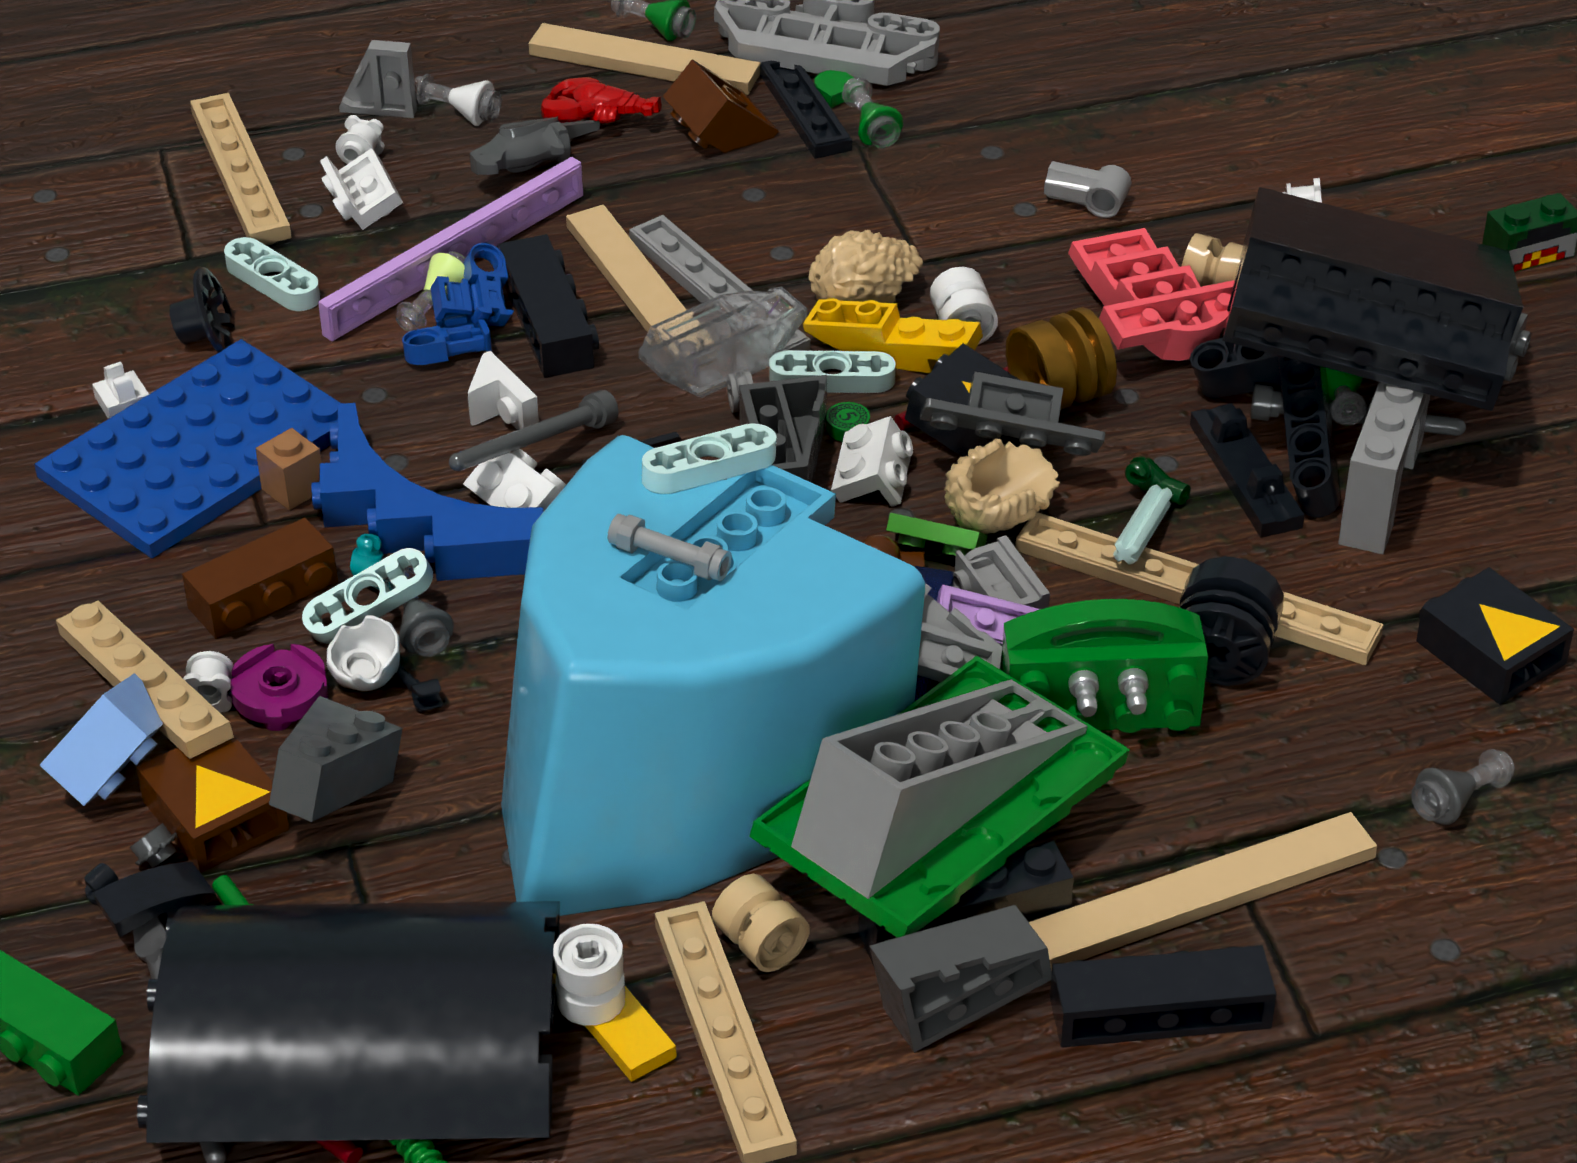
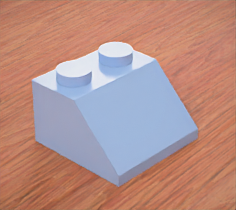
[40,673,163,806]

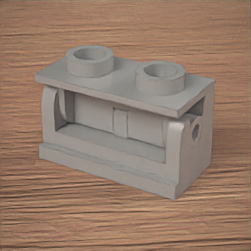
[951,535,1050,609]

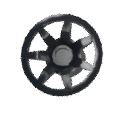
[170,267,235,353]

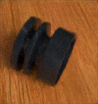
[1180,556,1284,686]

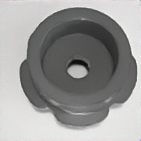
[129,823,178,868]

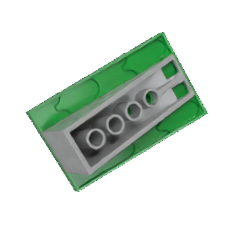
[749,656,1130,938]

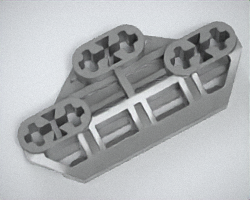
[714,0,940,86]

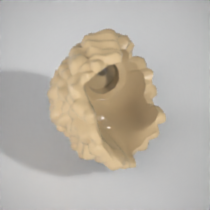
[808,230,923,303]
[944,439,1060,534]

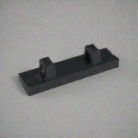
[1190,403,1305,538]

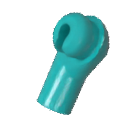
[350,534,393,591]

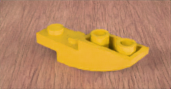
[803,298,983,373]

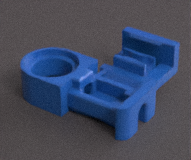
[431,243,514,327]
[402,308,492,365]

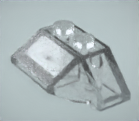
[638,287,807,398]

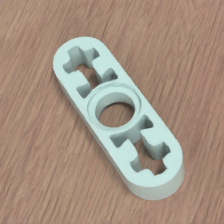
[224,237,320,311]
[769,350,896,393]
[642,423,777,494]
[302,548,433,644]

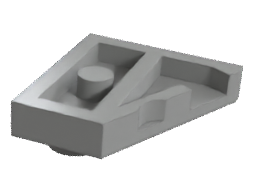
[339,40,417,118]
[917,583,1002,682]

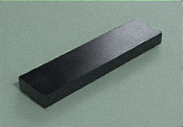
[760,60,852,159]

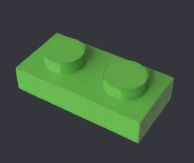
[886,513,988,556]

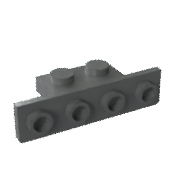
[920,372,1106,456]

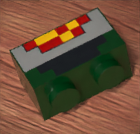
[1482,193,1577,272]

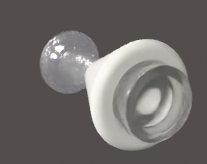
[414,73,502,126]

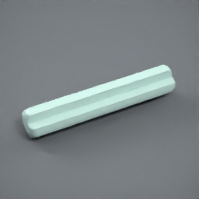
[1113,484,1173,565]

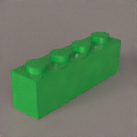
[0,950,123,1096]

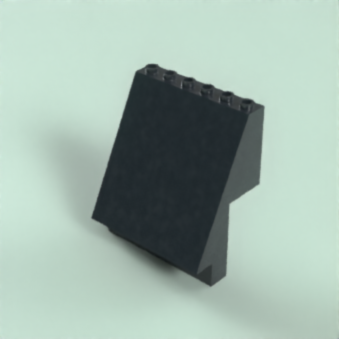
[1222,187,1523,411]

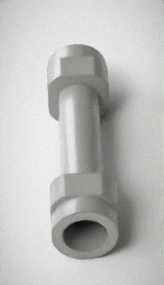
[608,514,732,581]

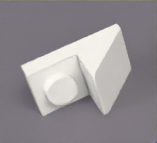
[468,351,539,430]

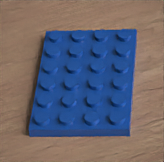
[34,339,342,559]

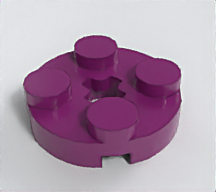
[230,644,329,731]

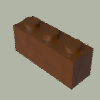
[182,517,338,639]

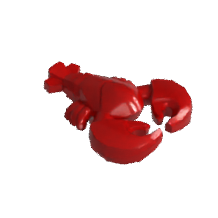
[541,77,662,123]

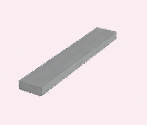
[629,215,810,361]

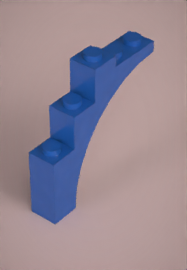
[311,403,544,581]

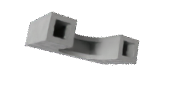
[1338,382,1430,554]

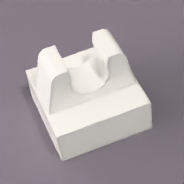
[92,362,149,419]

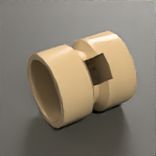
[1182,233,1243,287]
[712,873,810,972]

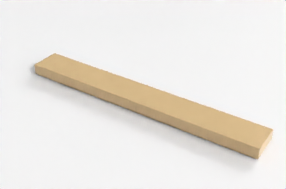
[1015,512,1384,666]
[1029,812,1377,971]

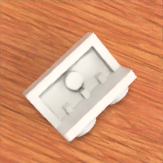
[320,148,403,230]
[831,416,913,507]
[463,449,566,511]

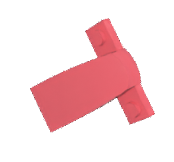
[1068,228,1234,361]

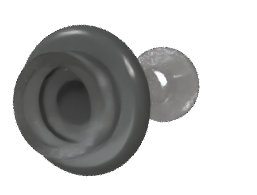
[385,567,454,656]
[1411,749,1515,825]

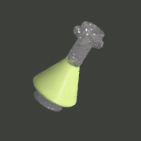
[395,251,465,332]

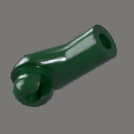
[1125,456,1191,506]

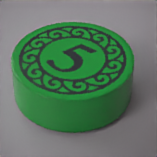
[826,402,870,442]

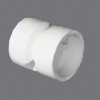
[930,267,998,345]
[553,924,625,1026]

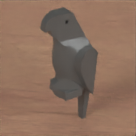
[470,117,600,175]

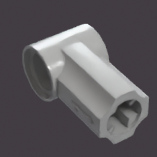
[1044,161,1132,218]

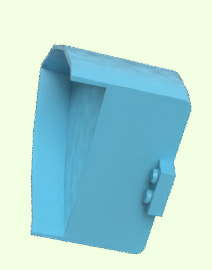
[501,435,925,916]

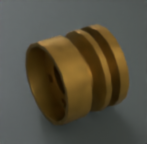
[1006,307,1117,410]

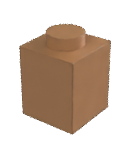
[256,428,322,511]

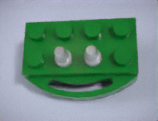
[1001,599,1208,733]

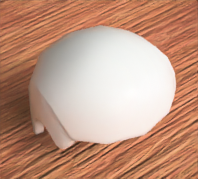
[327,615,400,691]

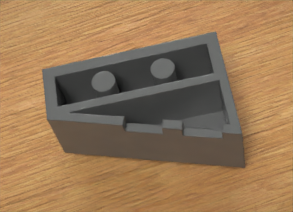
[739,375,827,483]
[269,696,403,822]
[869,905,1052,1053]

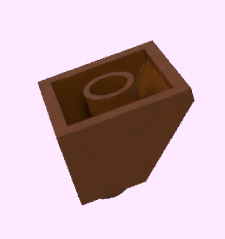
[663,59,779,153]

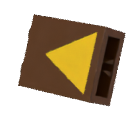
[136,735,289,873]

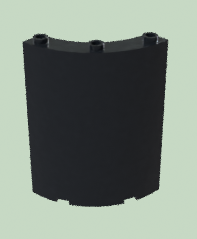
[137,901,560,1143]

